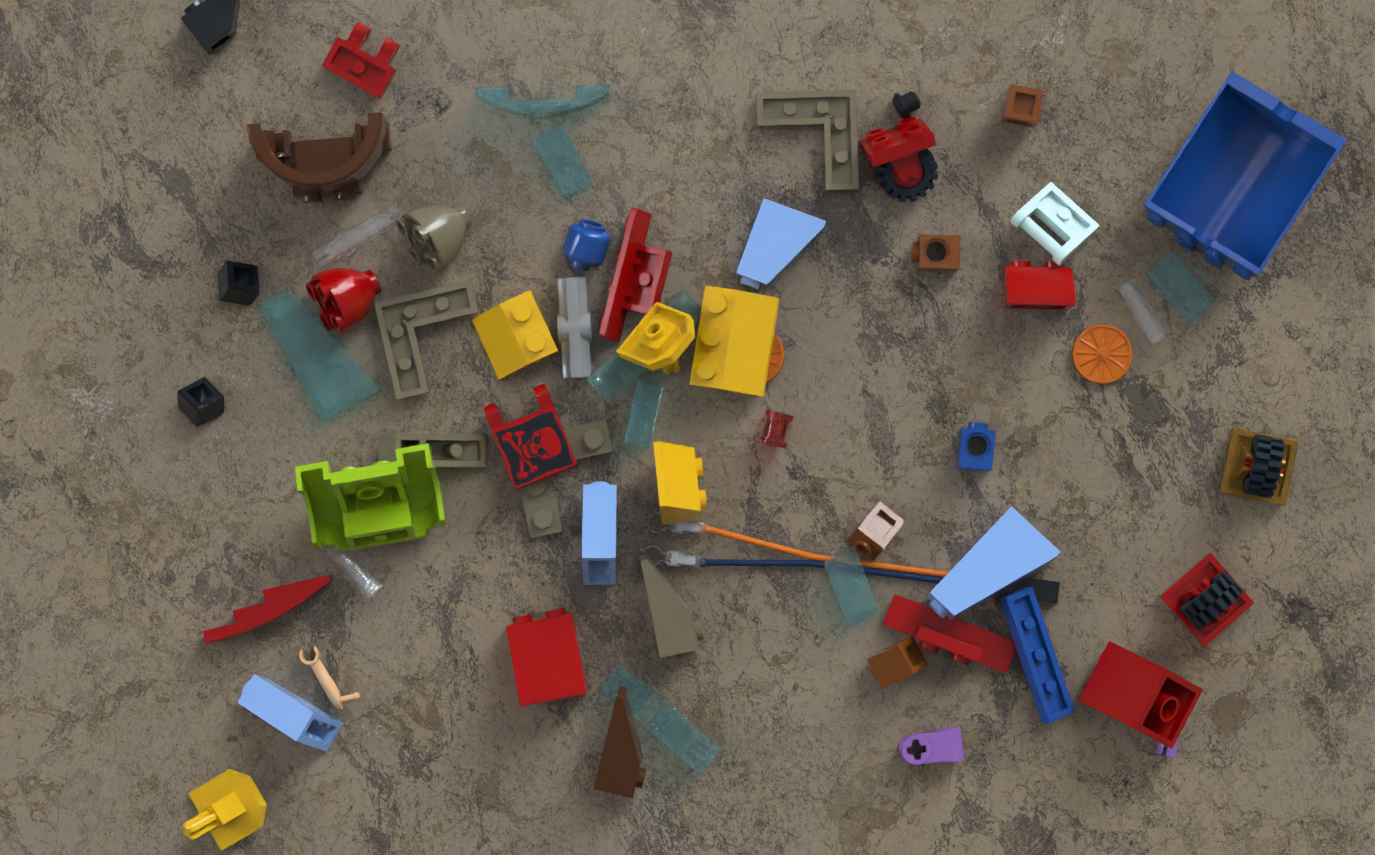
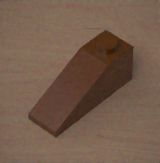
[594,686,647,799]

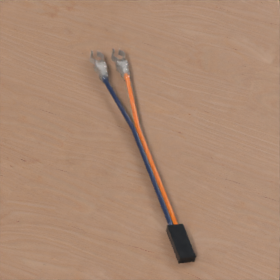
[639,513,1060,603]

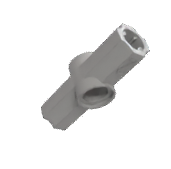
[557,277,592,379]

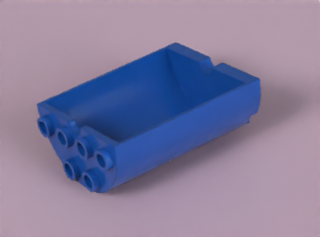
[1144,71,1347,281]

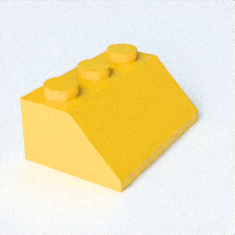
[689,285,780,397]

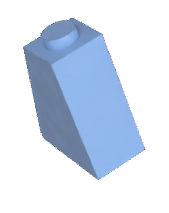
[736,198,826,290]
[582,481,617,585]
[237,674,344,752]

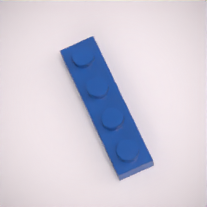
[999,586,1075,724]

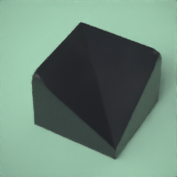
[218,260,259,305]
[177,377,224,427]

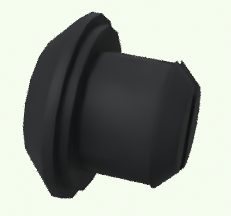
[892,91,921,119]

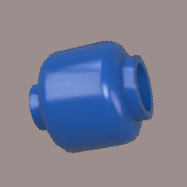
[563,219,610,271]

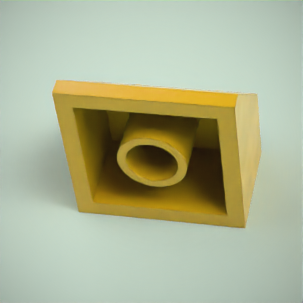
[472,290,559,380]
[653,441,707,525]

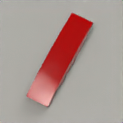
[203,575,333,644]

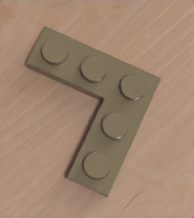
[756,90,859,191]
[374,280,479,400]
[520,419,614,539]

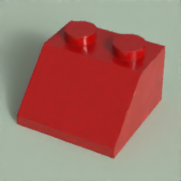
[1002,260,1076,310]

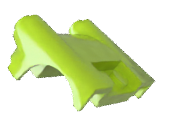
[295,443,446,552]

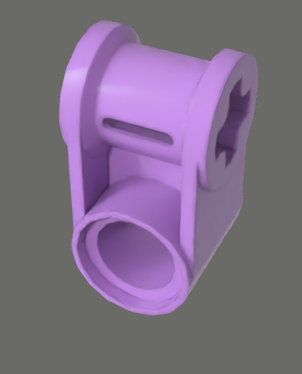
[898,727,965,765]

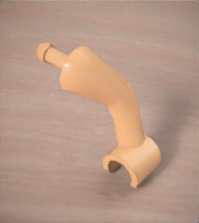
[299,646,361,710]

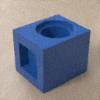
[956,422,996,471]

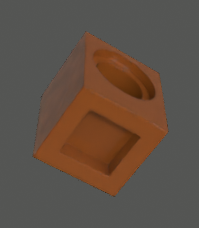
[1001,84,1044,128]
[911,234,960,271]
[867,635,928,689]

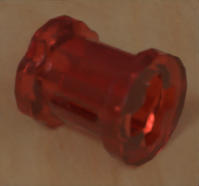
[757,410,793,449]

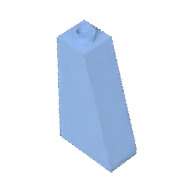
[927,506,1060,620]

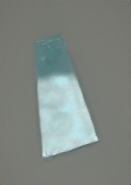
[259,289,381,422]

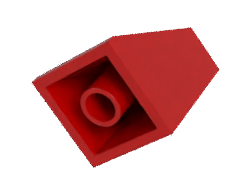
[506,608,588,707]
[1079,641,1203,749]

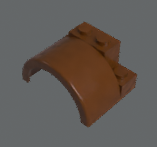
[246,112,392,203]

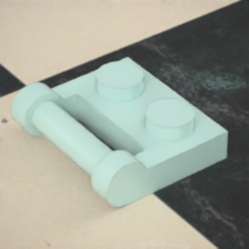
[1010,182,1100,266]

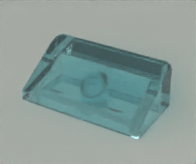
[624,378,663,449]
[824,550,879,626]

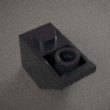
[181,0,241,54]

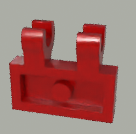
[322,21,400,99]

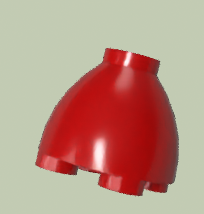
[306,268,381,335]

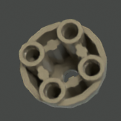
[396,204,472,272]

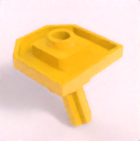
[616,302,695,375]
[182,769,267,851]

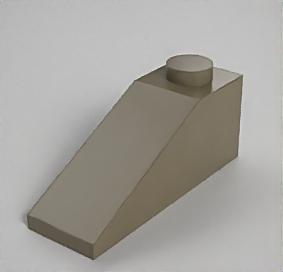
[379,433,487,468]
[640,554,704,658]

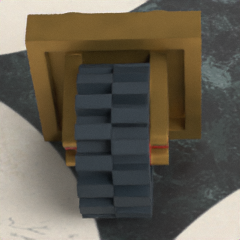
[1218,427,1299,506]

